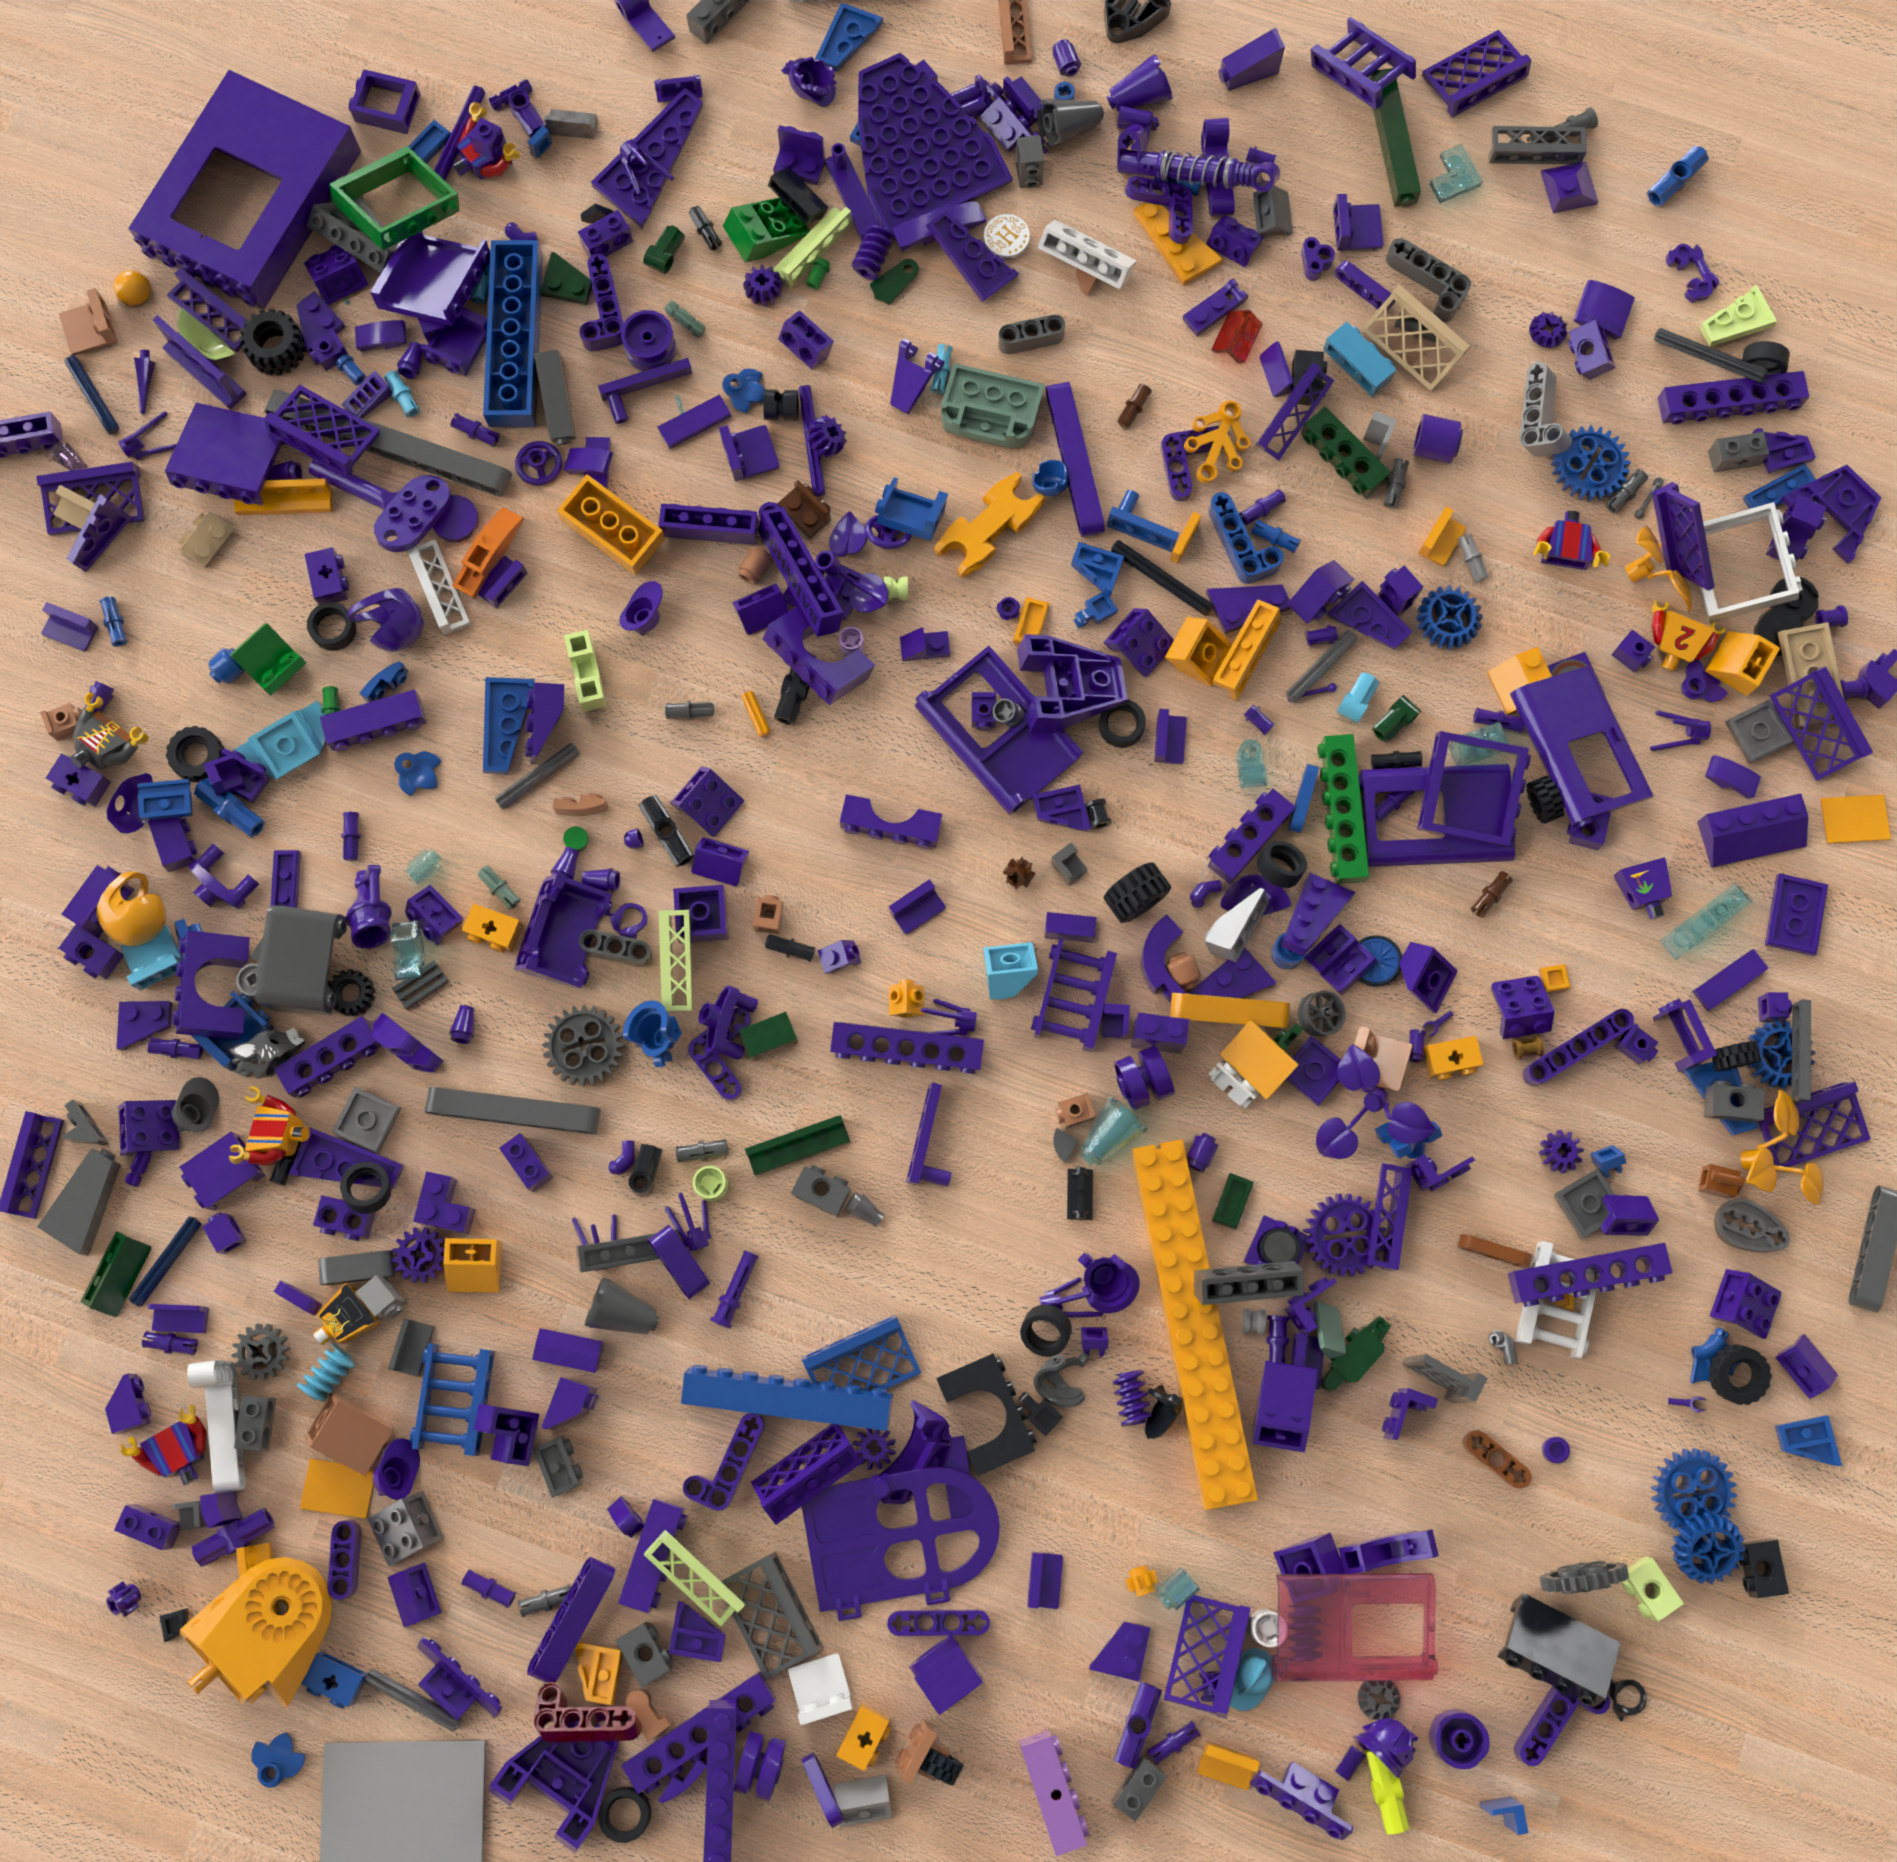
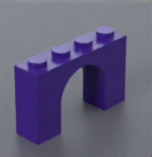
[763,605,875,706]
[172,930,250,1040]

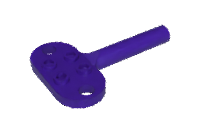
[308,459,451,552]

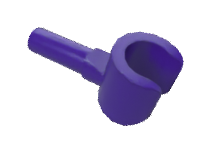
[1422,1011,1453,1037]
[1668,1396,1707,1412]

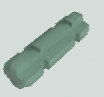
[665,301,706,337]

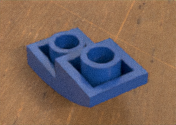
[359,661,408,703]

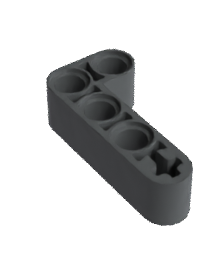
[1386,238,1471,322]

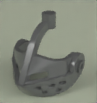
[1034,1352,1090,1407]

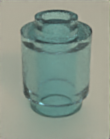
[405,849,442,884]

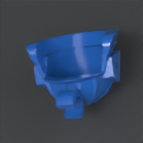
[623,1000,682,1067]

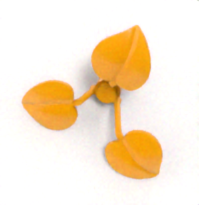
[1625,526,1692,612]
[1741,1090,1824,1205]

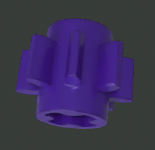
[106,1581,141,1617]

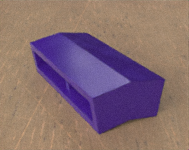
[532,1328,604,1373]
[200,1491,243,1528]

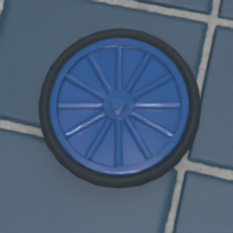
[1358,935,1402,987]

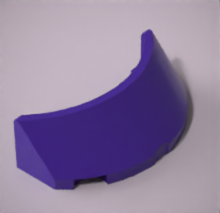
[877,1400,952,1504]

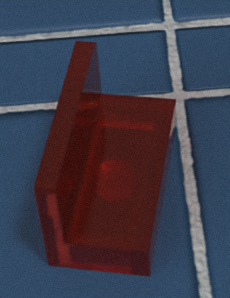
[1211,310,1263,364]

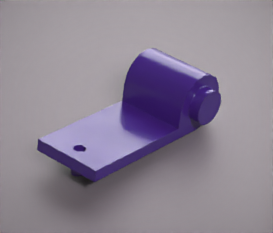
[614,0,675,52]

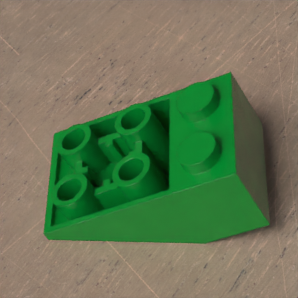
[723,198,810,263]

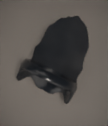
[1145,1385,1183,1439]

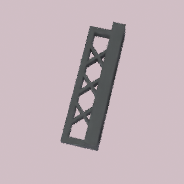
[1489,126,1587,165]

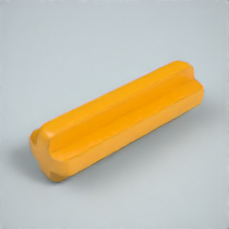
[741,691,770,737]

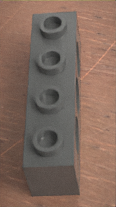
[306,202,398,273]
[1194,1261,1304,1305]

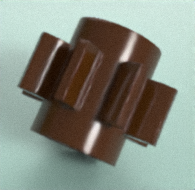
[1003,857,1036,889]

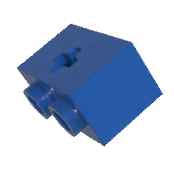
[301,1651,368,1709]

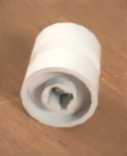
[1248,1609,1287,1647]

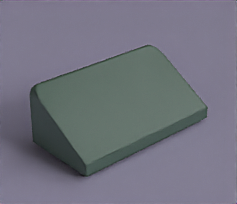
[1313,1301,1346,1359]

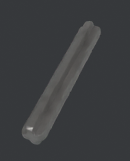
[1286,630,1357,702]
[495,743,580,809]
[365,1669,461,1731]

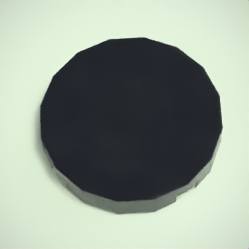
[1770,577,1819,622]
[1754,607,1803,656]

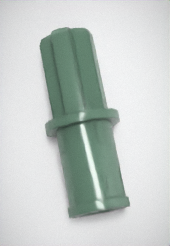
[478,866,521,910]

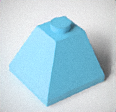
[983,942,1038,1000]

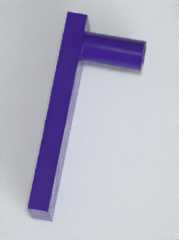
[825,143,881,241]
[598,358,692,424]
[906,1082,951,1187]

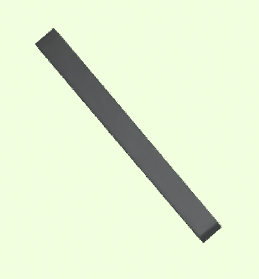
[264,389,512,497]

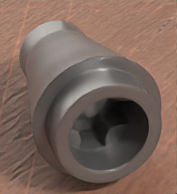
[845,1192,884,1227]

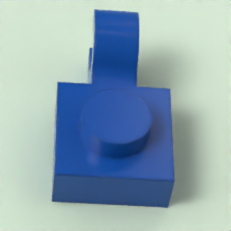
[1073,592,1118,628]

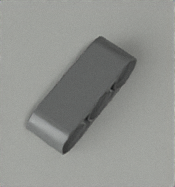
[998,314,1065,354]
[579,930,652,967]
[318,1250,395,1285]

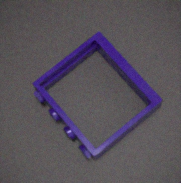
[1417,731,1531,847]

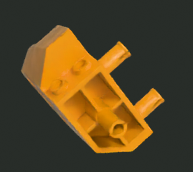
[179,1557,332,1710]

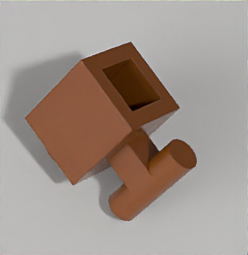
[1698,1164,1745,1199]

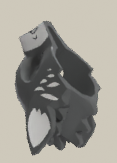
[229,1028,305,1079]

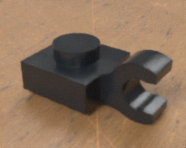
[1018,1392,1063,1436]

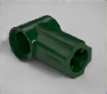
[643,225,685,274]
[1372,694,1421,743]

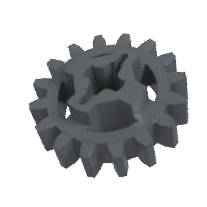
[231,1323,291,1380]

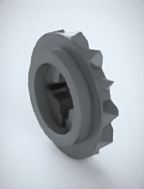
[1358,1676,1401,1720]

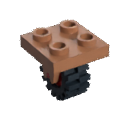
[896,1719,964,1786]

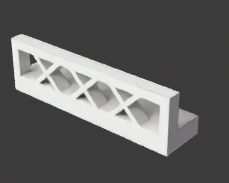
[407,539,471,635]

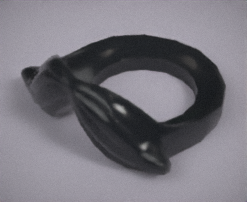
[1609,1679,1647,1722]

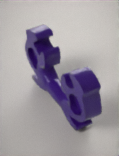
[1666,244,1719,303]

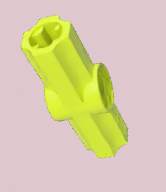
[1365,1749,1409,1835]

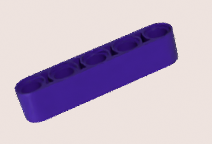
[1523,1008,1634,1086]
[527,1557,615,1683]

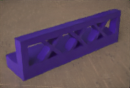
[167,267,246,352]
[1255,363,1335,461]
[0,1111,64,1219]
[1367,1163,1413,1271]

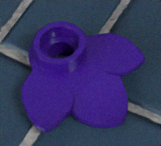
[1681,660,1728,702]

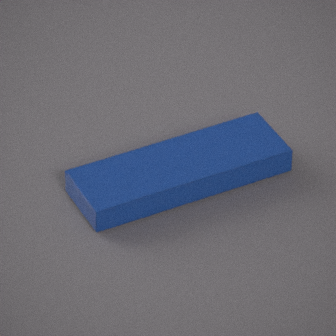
[1743,464,1816,509]

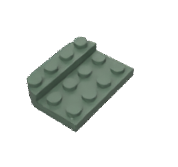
[941,363,1045,449]

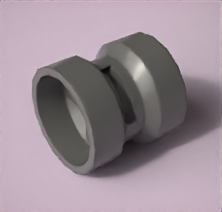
[993,699,1024,728]

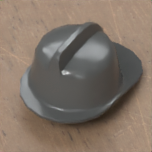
[172,1077,219,1133]

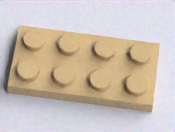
[1778,622,1844,727]

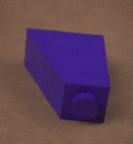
[1218,28,1285,91]

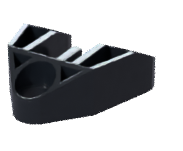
[1103,0,1171,43]

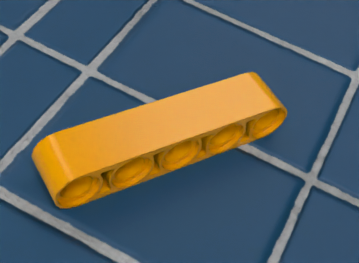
[1170,993,1290,1028]

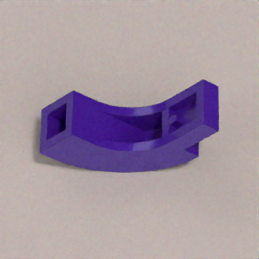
[1141,914,1187,1003]
[1338,1529,1439,1575]

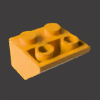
[1705,631,1780,696]
[444,1238,502,1293]

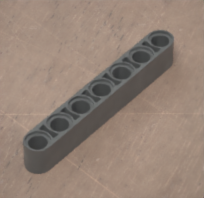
[425,1087,601,1134]

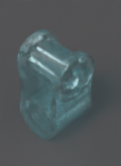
[1236,739,1267,789]

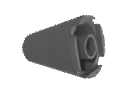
[1037,98,1104,147]
[584,1277,660,1335]

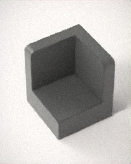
[1051,842,1087,885]
[173,1501,207,1530]

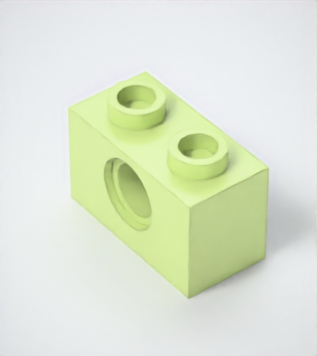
[1622,1557,1684,1622]

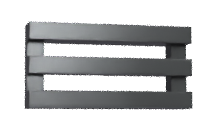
[392,961,449,1010]

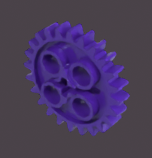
[1303,1193,1387,1277]

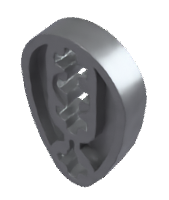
[1714,1198,1790,1252]

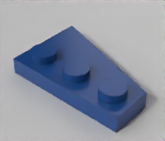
[1683,1061,1759,1136]

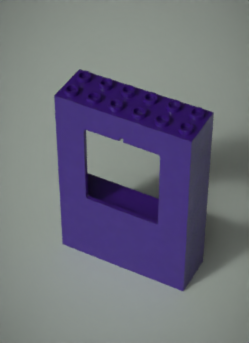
[128,70,361,309]

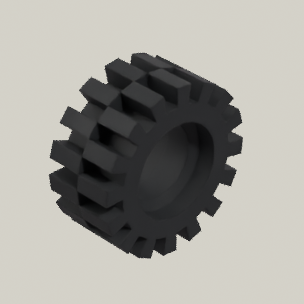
[1526,775,1565,824]
[327,969,376,1017]
[1712,1041,1762,1071]

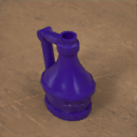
[345,865,392,949]

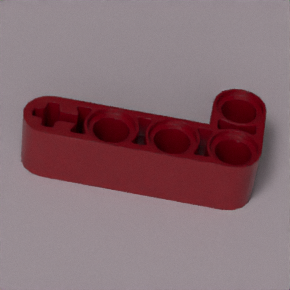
[533,1682,642,1742]

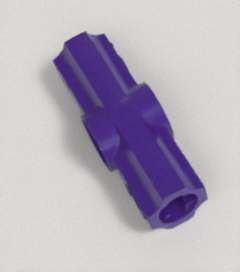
[192,1508,275,1567]
[1113,1681,1162,1769]

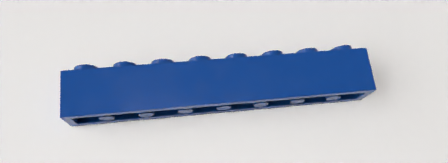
[681,1365,893,1431]

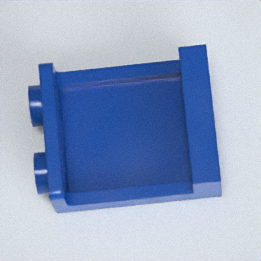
[875,477,948,541]
[190,991,275,1071]

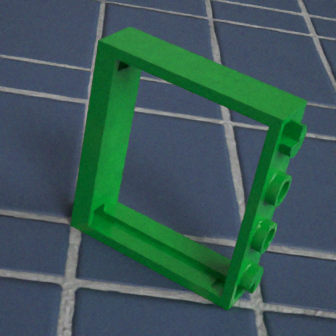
[330,146,460,251]

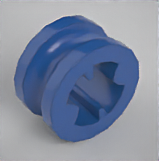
[1054,82,1075,100]

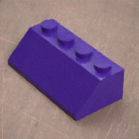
[1697,793,1809,868]

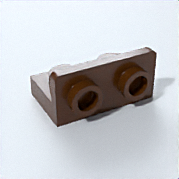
[777,480,831,539]

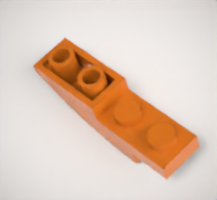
[452,507,524,599]

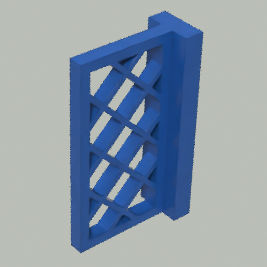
[802,1314,921,1391]

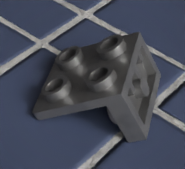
[368,1491,444,1566]

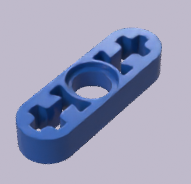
[1288,764,1319,833]

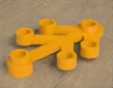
[1184,400,1251,484]

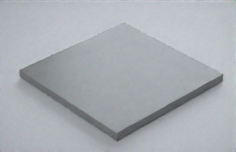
[320,1740,486,1862]

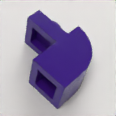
[1858,649,1897,709]

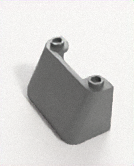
[255,905,347,1015]

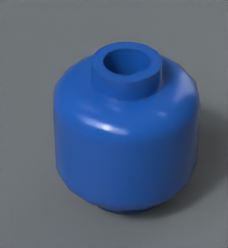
[208,648,245,684]

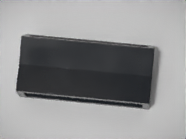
[768,168,829,225]

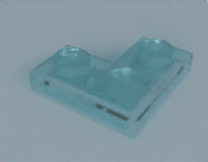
[1429,144,1483,203]

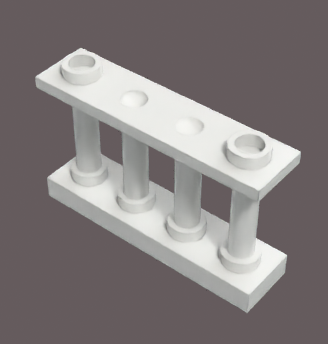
[1515,1241,1597,1359]

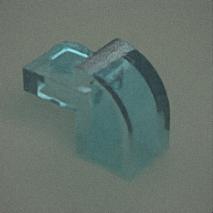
[391,921,425,980]

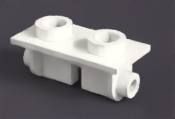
[1208,1060,1259,1109]

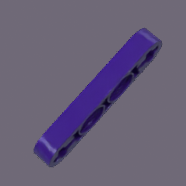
[887,1609,990,1636]

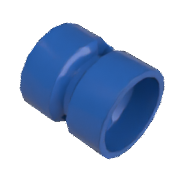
[1271,933,1306,970]

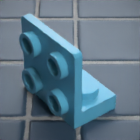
[120,925,182,991]

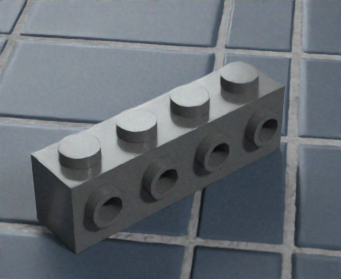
[687,0,750,44]

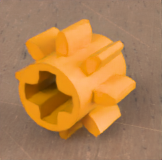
[1125,1564,1159,1597]

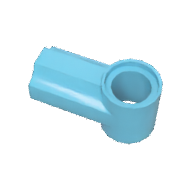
[1337,672,1380,724]

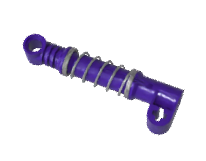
[1117,124,1280,192]

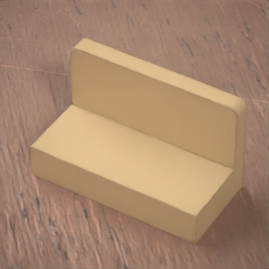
[54,485,95,529]

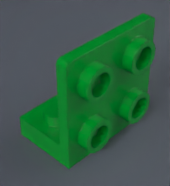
[231,623,307,696]

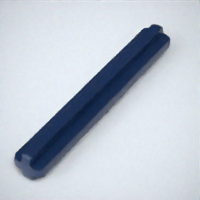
[64,355,119,435]
[129,1216,201,1307]

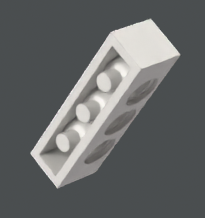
[1038,219,1137,289]

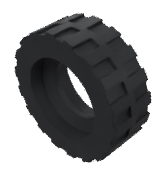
[166,726,224,783]
[1708,1344,1772,1405]

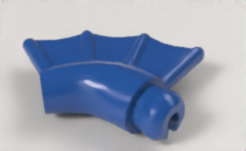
[1690,1328,1742,1384]

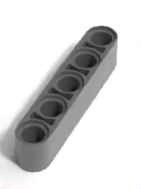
[1849,1185,1897,1313]

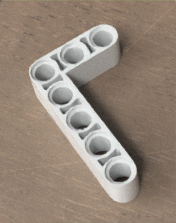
[187,1360,246,1493]

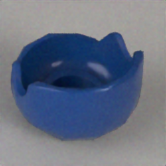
[1032,459,1068,497]

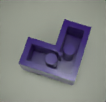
[1766,495,1826,562]
[1287,560,1355,624]
[413,1171,475,1235]
[474,1403,540,1466]

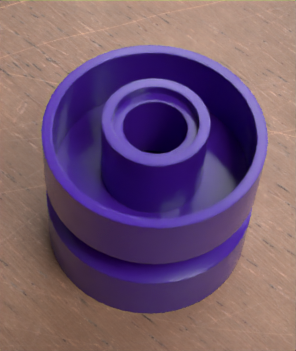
[1114,1046,1175,1111]

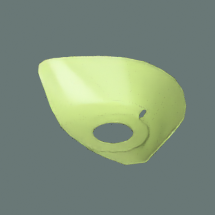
[177,308,234,360]

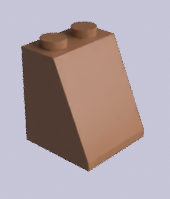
[305,1391,393,1476]

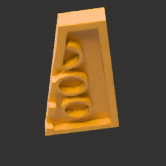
[1133,202,1223,285]

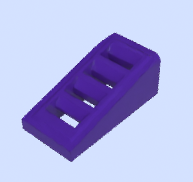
[341,371,393,418]

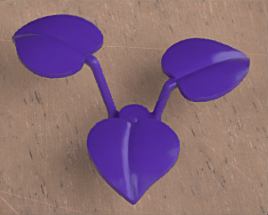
[783,511,888,613]
[1316,1044,1436,1159]

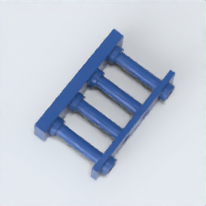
[410,1343,495,1456]

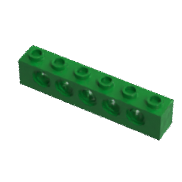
[1317,734,1369,884]

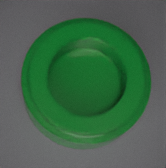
[563,826,589,852]

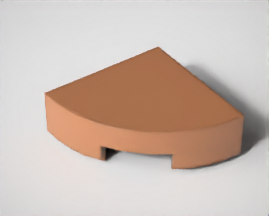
[1076,268,1098,296]

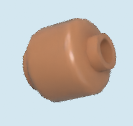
[1165,952,1201,990]

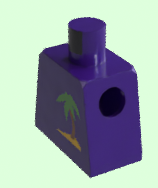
[1614,857,1672,920]

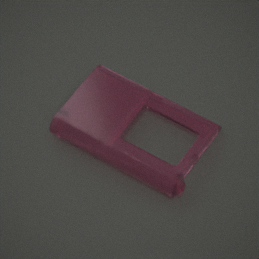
[1272,1573,1438,1682]

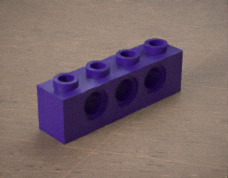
[1208,788,1296,884]
[274,1016,382,1098]

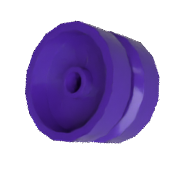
[621,310,676,371]
[734,1730,786,1801]

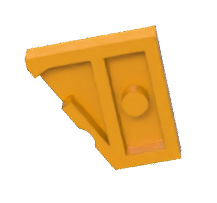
[574,1642,623,1705]

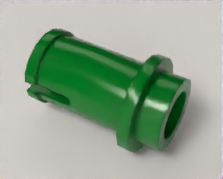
[805,257,830,290]
[321,686,341,715]

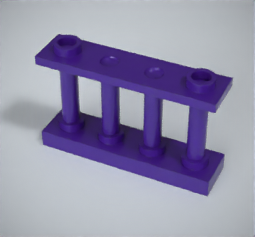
[1310,17,1416,110]
[1031,938,1117,1053]

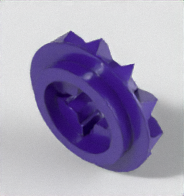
[1529,311,1568,348]

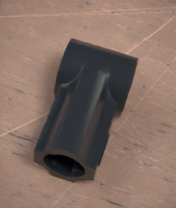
[628,1144,663,1197]

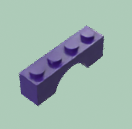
[840,794,942,849]

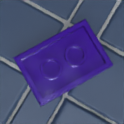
[1765,873,1828,957]

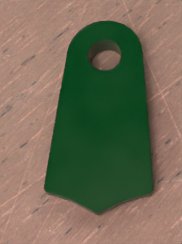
[870,259,919,305]

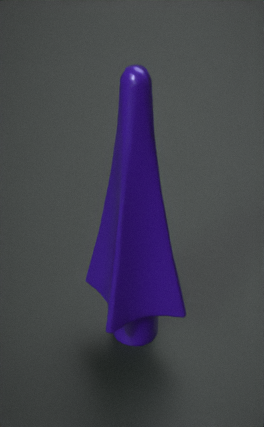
[134,349,155,414]

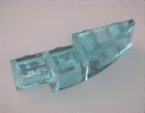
[1660,882,1752,960]

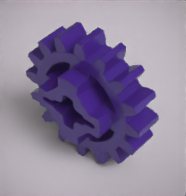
[392,1227,445,1283]

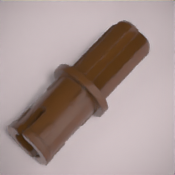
[1117,383,1152,428]

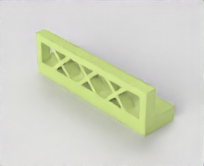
[774,207,852,288]
[659,910,693,1011]
[643,1530,745,1626]

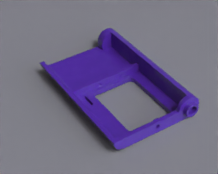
[915,646,1083,815]
[1510,666,1654,829]
[1358,764,1515,867]

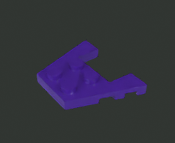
[1780,464,1882,564]

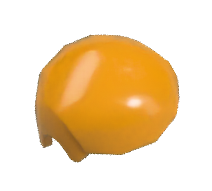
[113,270,151,307]

